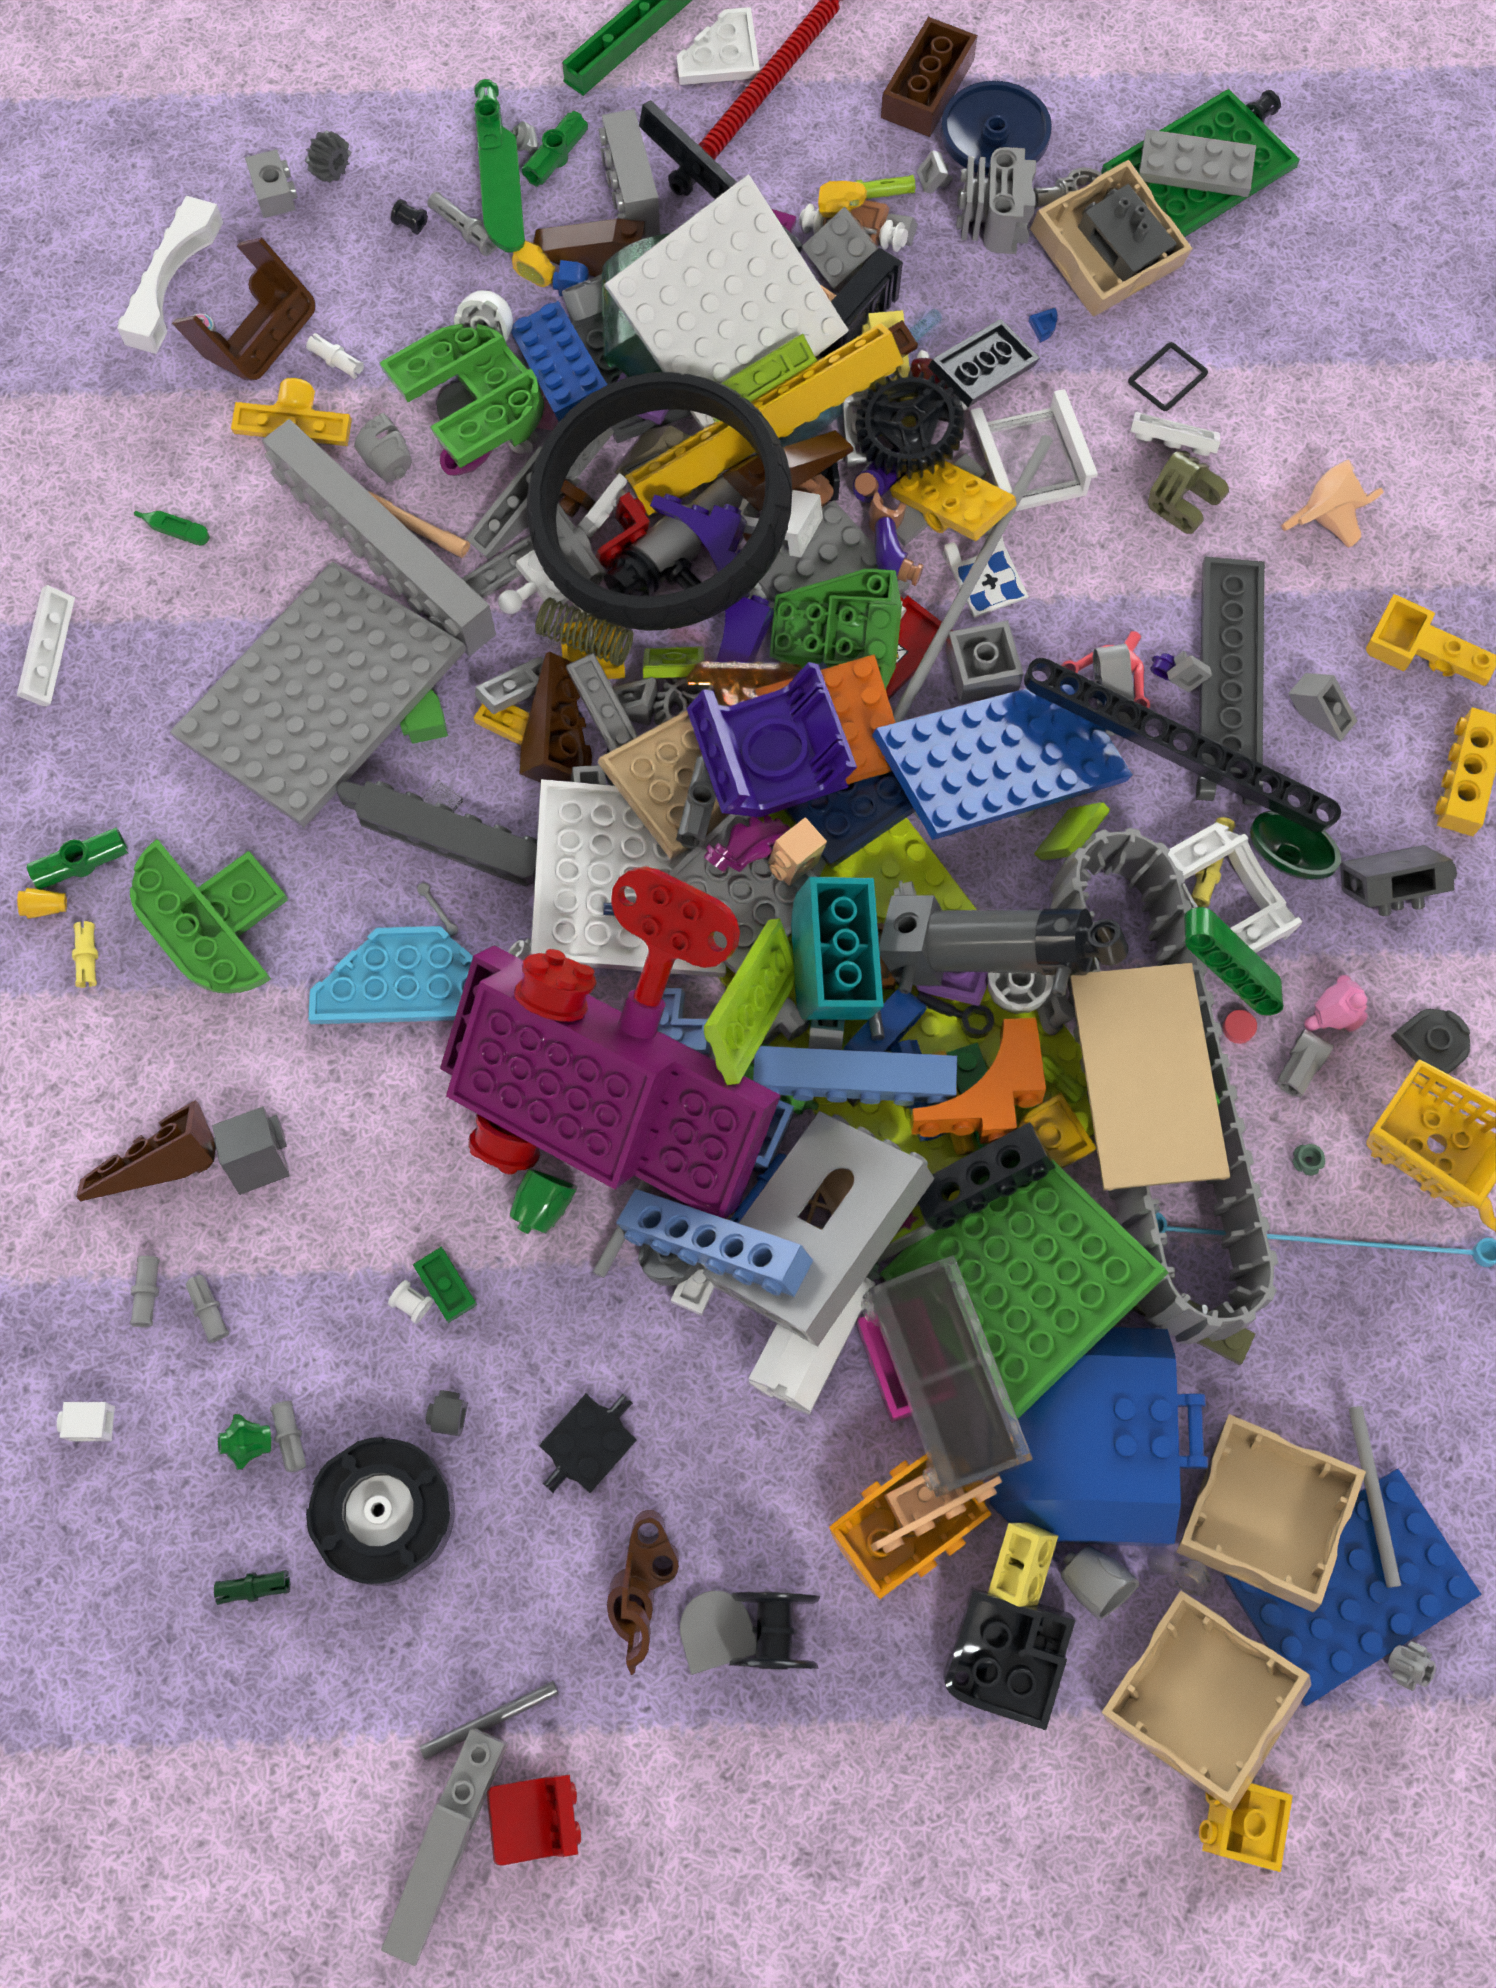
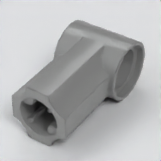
[1275,1029,1334,1098]

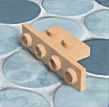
[870,1462,1002,1554]

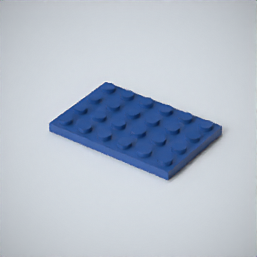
[1223,1468,1482,1706]

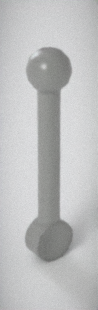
[417,883,458,936]

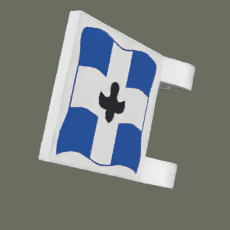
[942,528,1029,618]

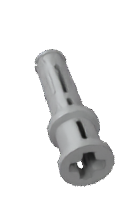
[427,192,498,256]

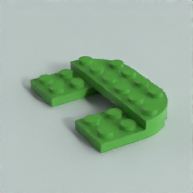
[379,324,544,468]

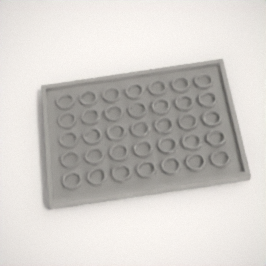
[170,561,466,828]

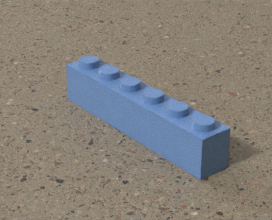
[753,1046,957,1106]

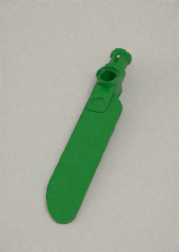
[474,79,525,253]

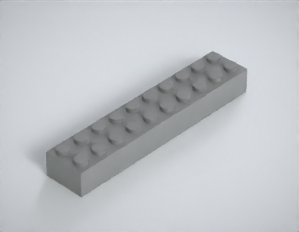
[262,419,496,657]

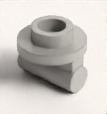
[512,121,539,154]

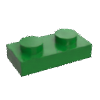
[412,1246,477,1323]

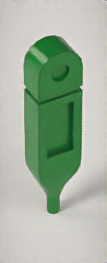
[134,511,210,546]

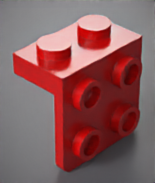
[596,492,650,570]
[487,1775,581,1866]

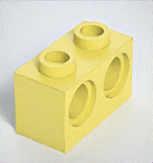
[988,1522,1058,1607]

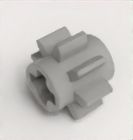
[1388,1641,1436,1691]

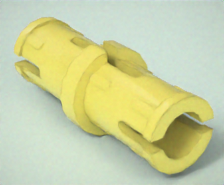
[72,921,98,988]

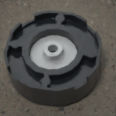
[306,1437,455,1586]

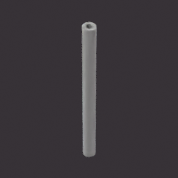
[1348,1406,1401,1588]

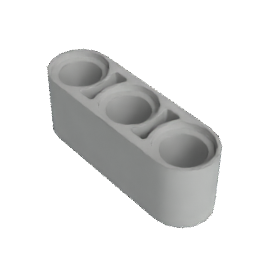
[562,264,630,321]
[1093,644,1134,736]

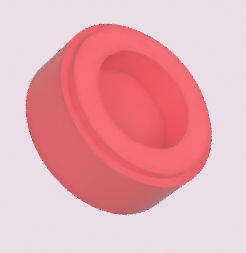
[1222,1010,1257,1044]

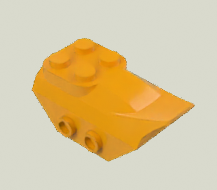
[829,1444,992,1599]

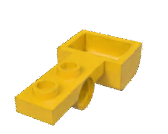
[1366,594,1496,686]

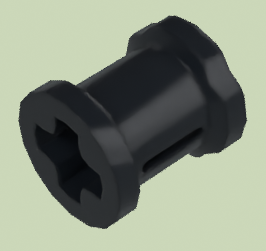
[1246,90,1281,123]
[391,199,428,235]

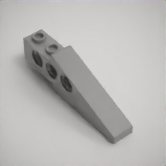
[466,428,614,559]
[381,1728,509,1966]

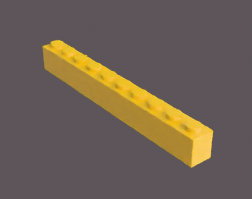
[625,323,904,516]

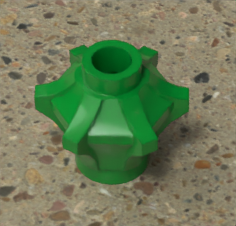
[218,1414,271,1470]

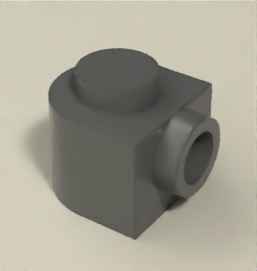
[426,1390,468,1436]

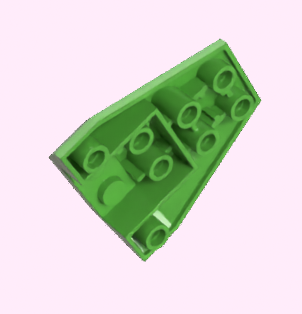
[770,569,902,690]

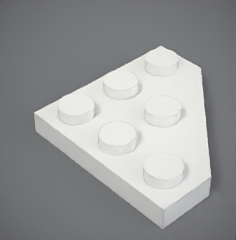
[677,7,760,85]

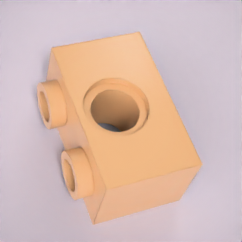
[768,817,827,886]

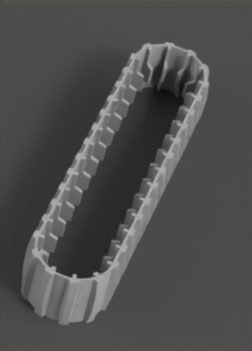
[1049,827,1279,1345]

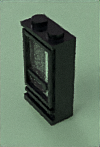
[819,248,903,358]

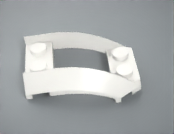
[1168,822,1302,953]

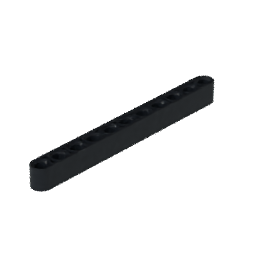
[1024,658,1341,833]

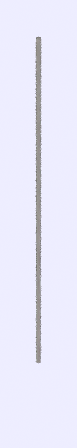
[593,435,1053,1278]

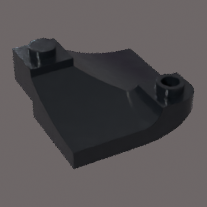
[943,1587,1076,1730]

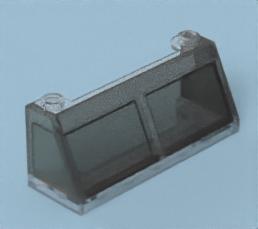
[861,1255,1033,1498]

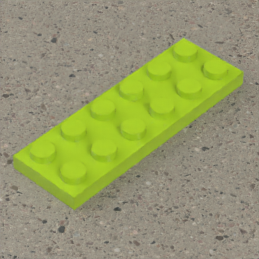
[704,918,795,1085]

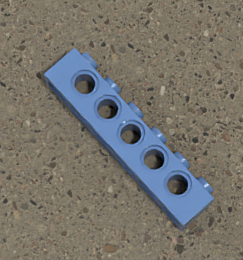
[616,1189,813,1297]

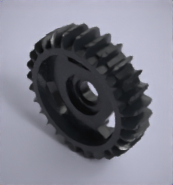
[855,370,965,480]

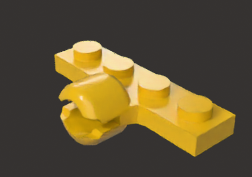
[231,378,352,446]

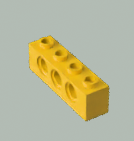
[1434,707,1496,837]

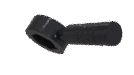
[917,991,994,1039]

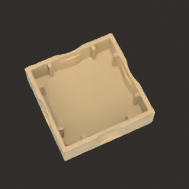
[1030,160,1193,317]
[1176,1414,1366,1613]
[1102,1590,1312,1811]

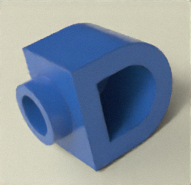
[553,260,589,296]

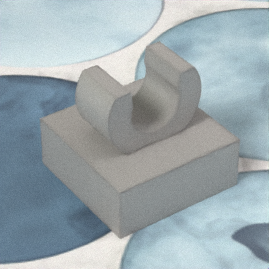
[917,150,953,193]
[1167,651,1212,693]

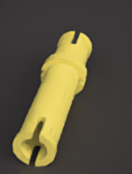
[1191,817,1236,907]

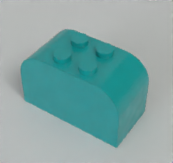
[791,877,884,1020]

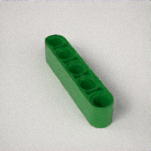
[1184,907,1284,1016]

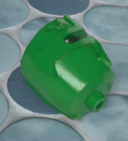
[510,1168,578,1234]

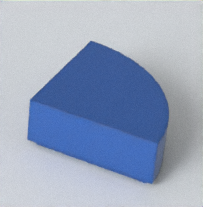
[1029,308,1058,343]

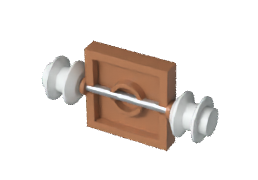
[799,200,908,252]

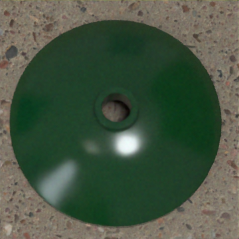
[1250,811,1341,880]

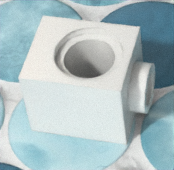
[57,1402,115,1441]

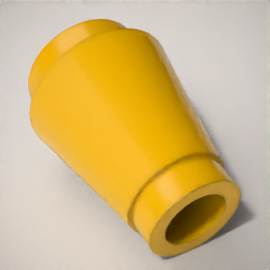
[17,887,67,919]

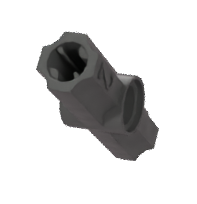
[676,756,716,849]

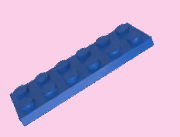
[511,300,607,422]

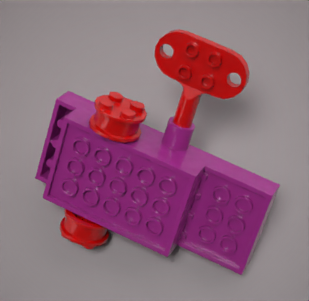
[440,866,781,1219]

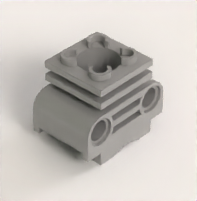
[956,147,1036,254]

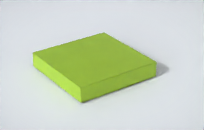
[643,646,705,678]
[1034,802,1110,861]

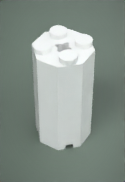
[749,1278,875,1415]

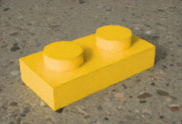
[473,703,530,745]

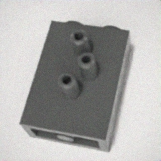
[1078,184,1177,282]
[1340,845,1457,916]

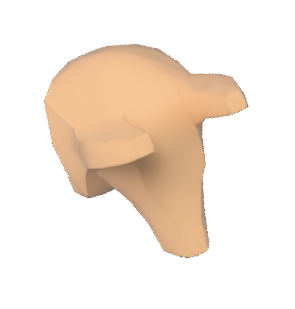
[1281,459,1384,548]

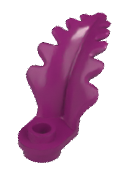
[704,815,791,872]

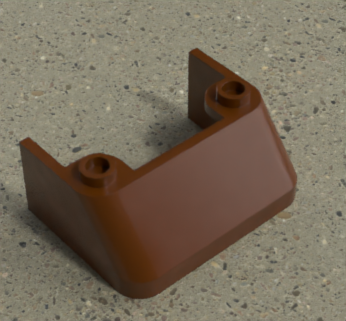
[172,237,316,381]

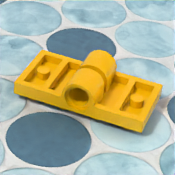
[890,461,1017,542]

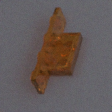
[686,660,802,706]

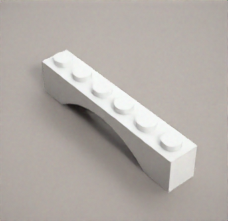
[117,196,223,354]

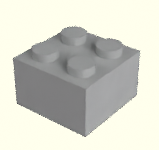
[802,207,879,293]
[945,620,1024,702]

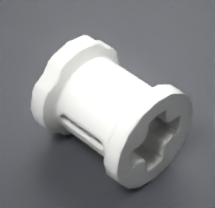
[388,1280,434,1324]

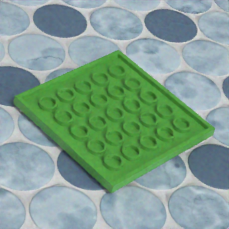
[880,1158,1168,1421]

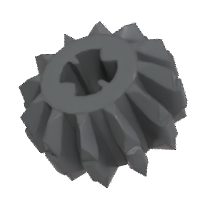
[305,130,352,183]

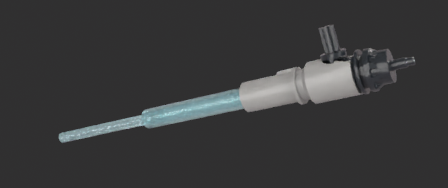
[604,309,942,596]

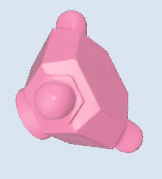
[1304,975,1368,1032]

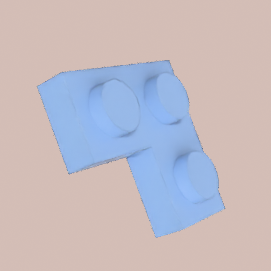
[657,988,710,1054]

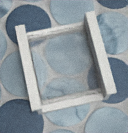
[970,389,1098,511]

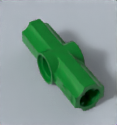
[522,110,588,187]
[27,827,129,890]

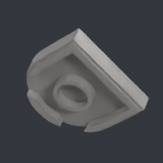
[680,1591,757,1675]

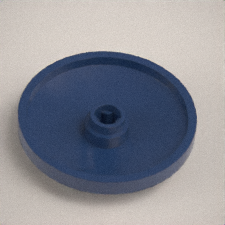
[941,81,1052,176]

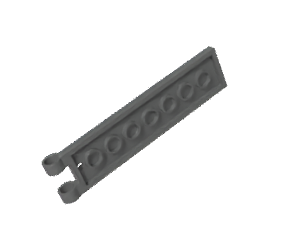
[1196,557,1265,806]

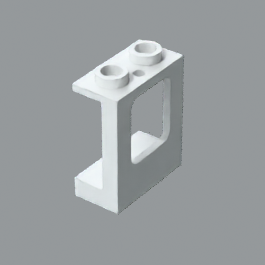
[738,490,823,558]

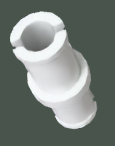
[306,333,364,379]

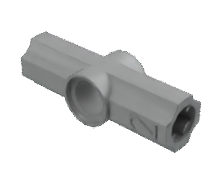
[556,503,606,585]

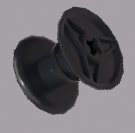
[729,1592,820,1670]

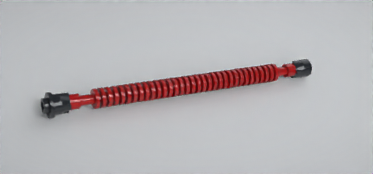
[668,0,843,196]

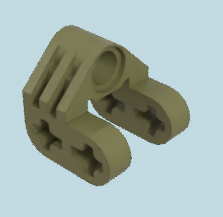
[1148,451,1229,534]

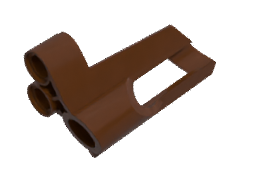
[607,1510,679,1675]

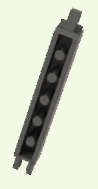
[336,781,537,887]

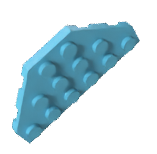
[308,926,473,1024]

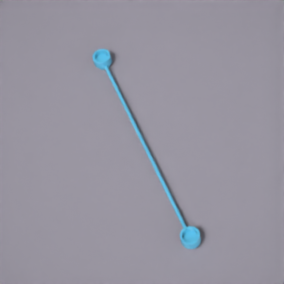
[1155,1212,1496,1267]

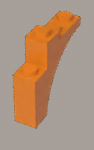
[910,1018,1046,1144]

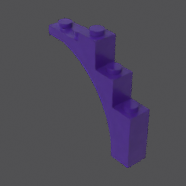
[650,493,774,679]

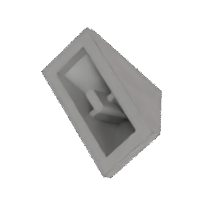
[613,677,657,726]

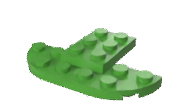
[130,839,288,994]

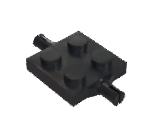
[539,1393,637,1494]

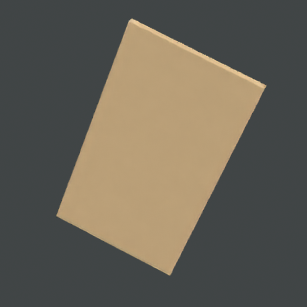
[1070,963,1230,1191]

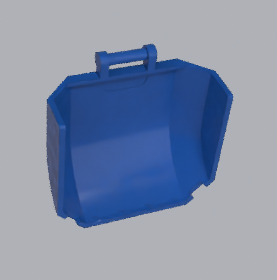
[989,1327,1208,1547]

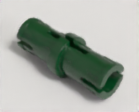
[214,1570,291,1605]

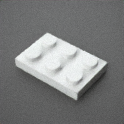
[1130,412,1220,456]

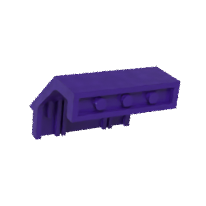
[686,662,857,817]

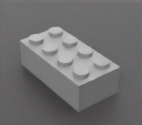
[598,109,660,238]

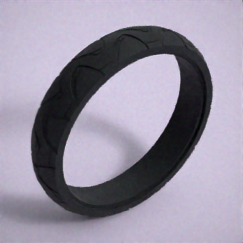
[527,372,792,631]

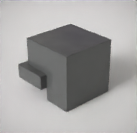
[212,1106,290,1195]

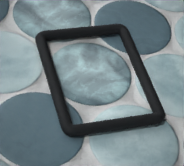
[1128,342,1208,411]

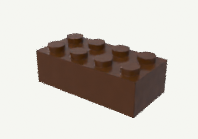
[881,16,978,137]

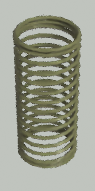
[535,597,634,666]

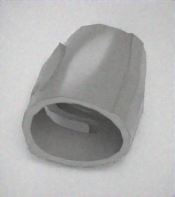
[354,413,412,482]
[1061,1546,1140,1620]

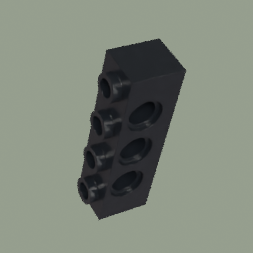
[918,1122,1056,1231]

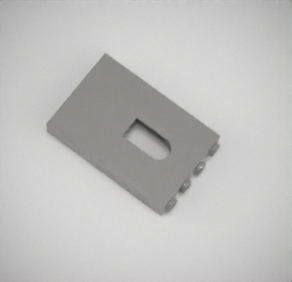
[703,1111,934,1347]

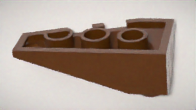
[533,218,646,277]
[723,430,854,512]
[519,651,592,783]
[76,1100,216,1202]

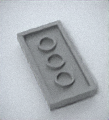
[1139,129,1256,197]

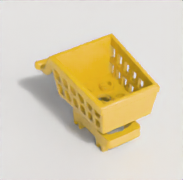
[1366,1059,1496,1232]

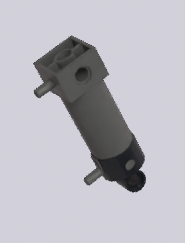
[879,895,1128,997]

